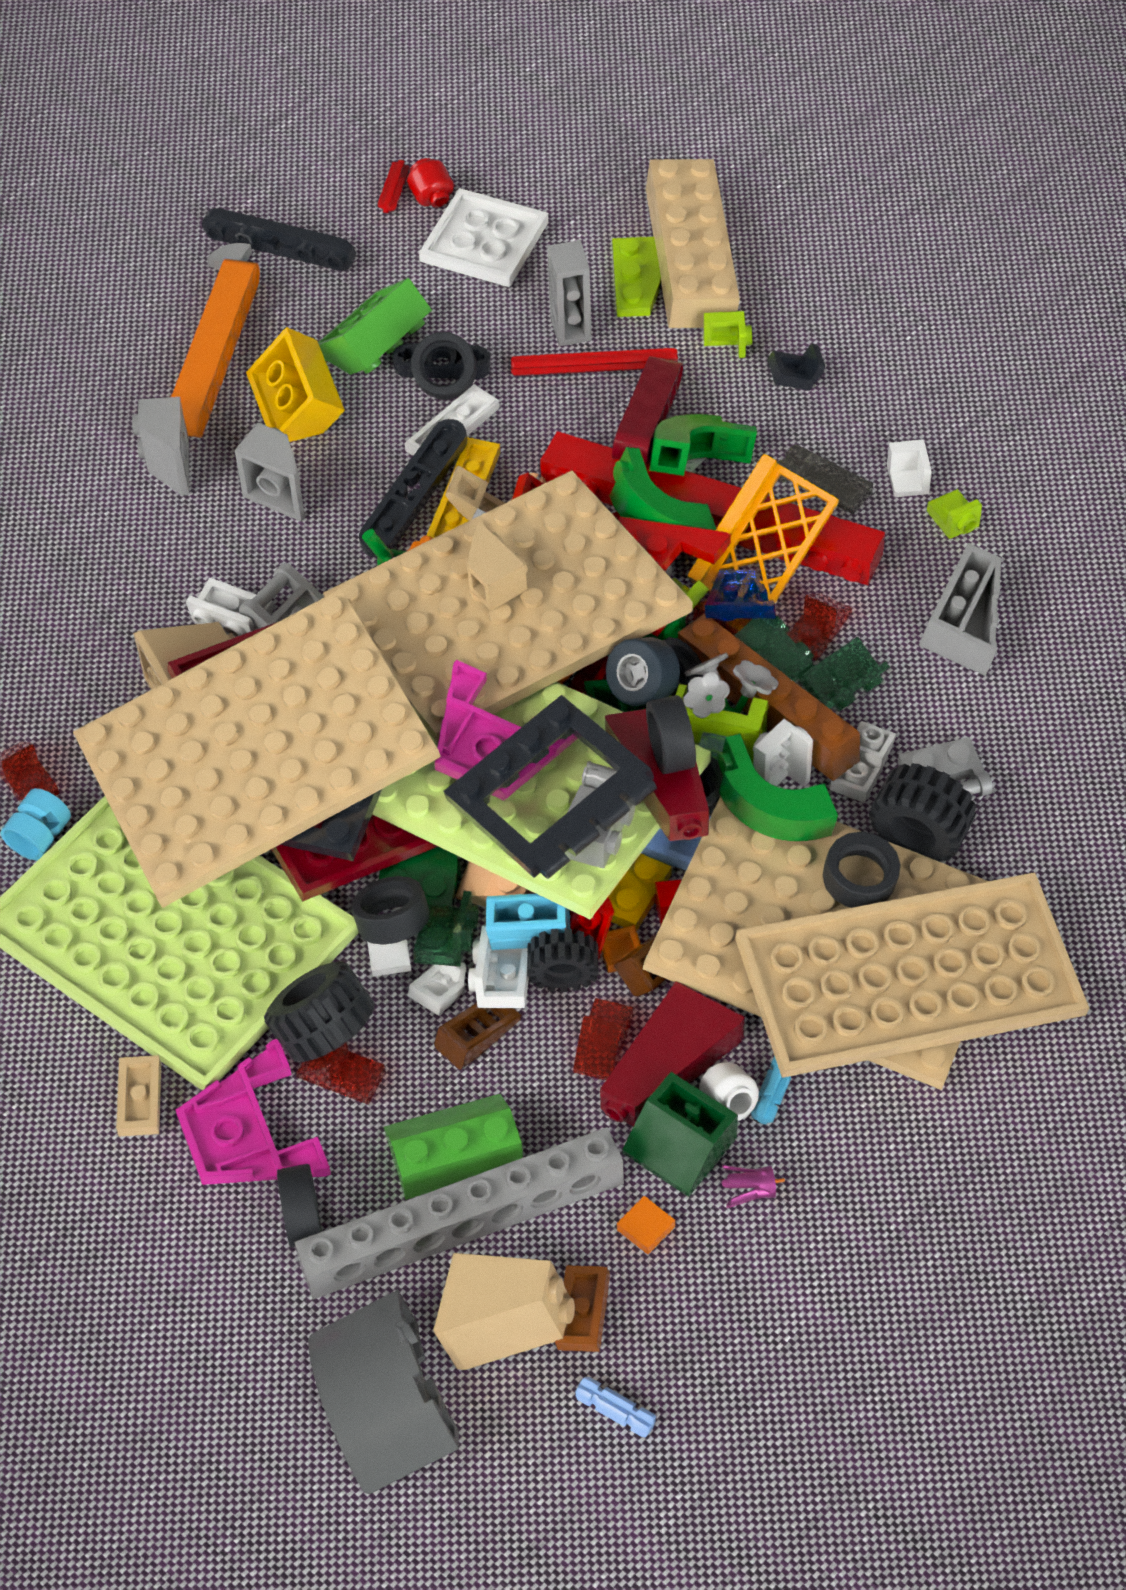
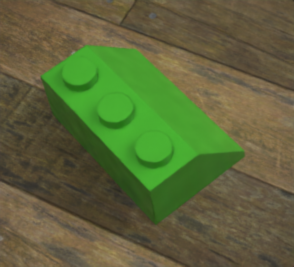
[318,278,432,375]
[384,1094,523,1200]

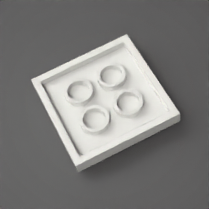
[419,188,548,287]

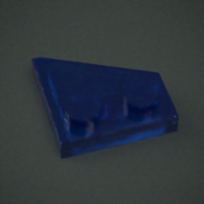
[704,570,776,621]

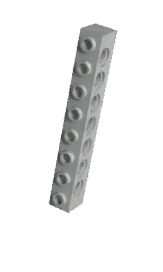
[294,1127,624,1300]

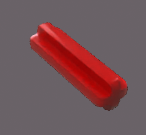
[377,159,410,214]

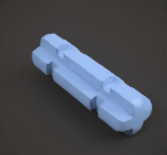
[575,1377,656,1437]

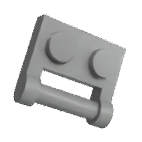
[239,563,324,628]
[898,737,993,796]

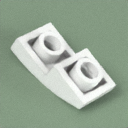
[830,721,896,803]

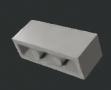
[547,240,592,346]

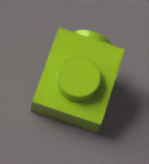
[703,311,752,358]

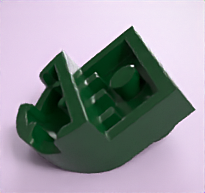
[378,846,461,911]

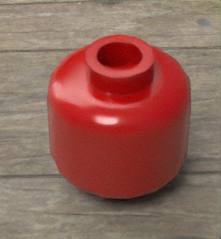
[407,158,454,208]

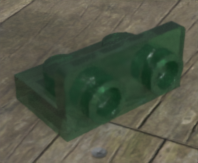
[414,891,479,967]

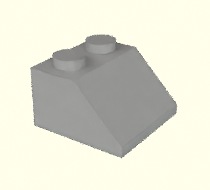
[132,397,189,496]
[235,423,305,522]

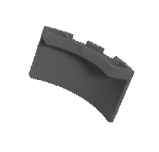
[308,1290,459,1494]

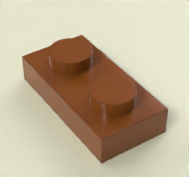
[555,1265,610,1352]

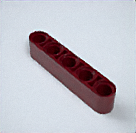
[612,356,683,466]

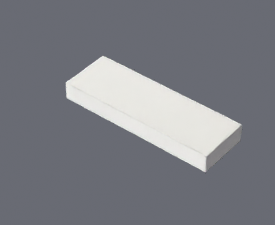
[405,384,500,456]

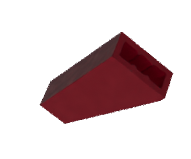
[605,709,709,841]
[600,982,745,1127]

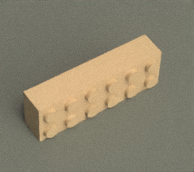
[646,159,740,328]

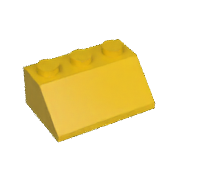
[246,327,345,442]

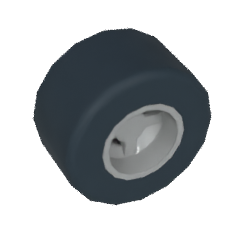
[606,637,680,706]

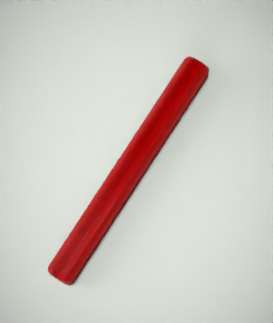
[511,348,678,376]

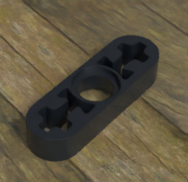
[392,344,491,379]

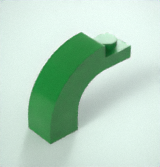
[649,414,757,476]
[609,447,716,553]
[718,734,838,841]

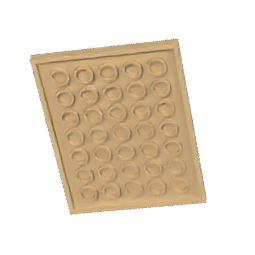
[323,471,693,743]
[73,588,441,908]
[643,796,988,1090]

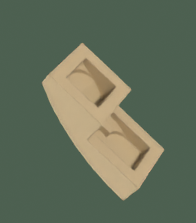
[445,466,505,521]

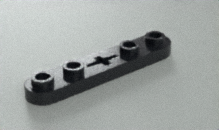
[202,208,356,271]
[359,419,467,558]

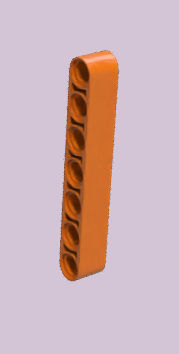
[171,259,260,438]

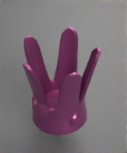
[721,1165,785,1208]

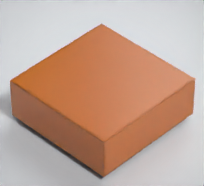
[601,925,641,973]
[617,1196,675,1255]

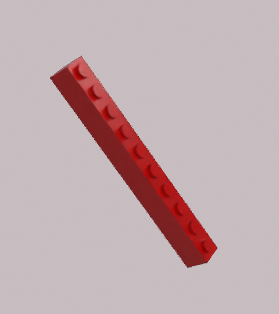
[540,431,885,586]

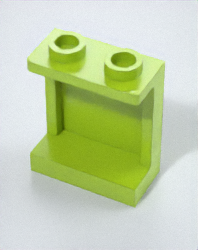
[669,684,768,764]

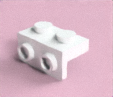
[186,578,275,637]
[753,719,813,786]
[468,926,529,1008]

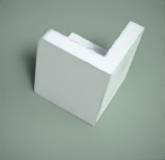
[887,439,931,497]

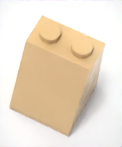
[133,622,235,690]
[433,1253,575,1370]

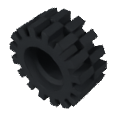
[527,928,599,992]

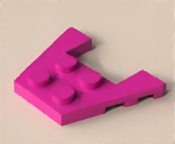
[435,660,578,801]
[175,1039,331,1185]

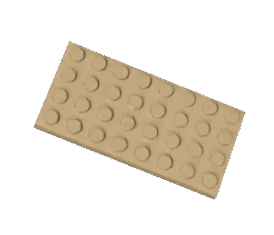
[735,872,1089,1078]

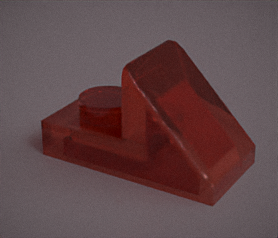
[785,593,852,661]
[0,741,60,803]
[573,998,634,1080]
[296,1042,386,1105]

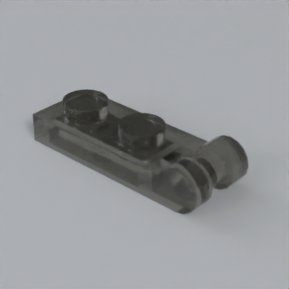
[777,445,873,514]

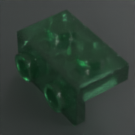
[734,610,814,682]
[798,637,890,712]

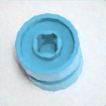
[0,788,71,861]

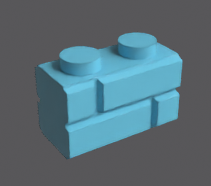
[486,894,570,950]

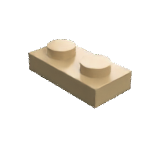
[116,1055,161,1136]

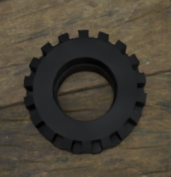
[869,763,976,862]
[264,961,375,1062]

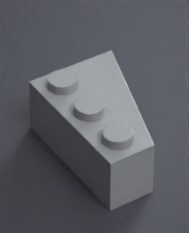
[919,543,1001,676]

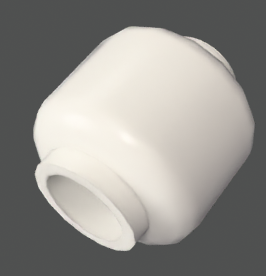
[699,1062,759,1121]

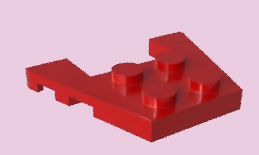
[618,517,731,637]

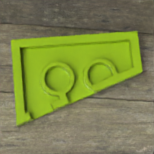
[612,237,661,317]

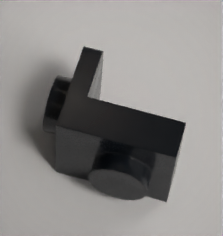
[767,343,825,391]

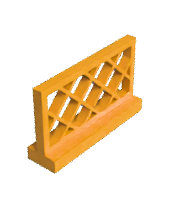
[687,454,839,623]

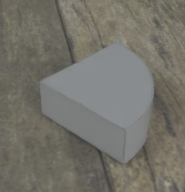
[207,243,252,269]

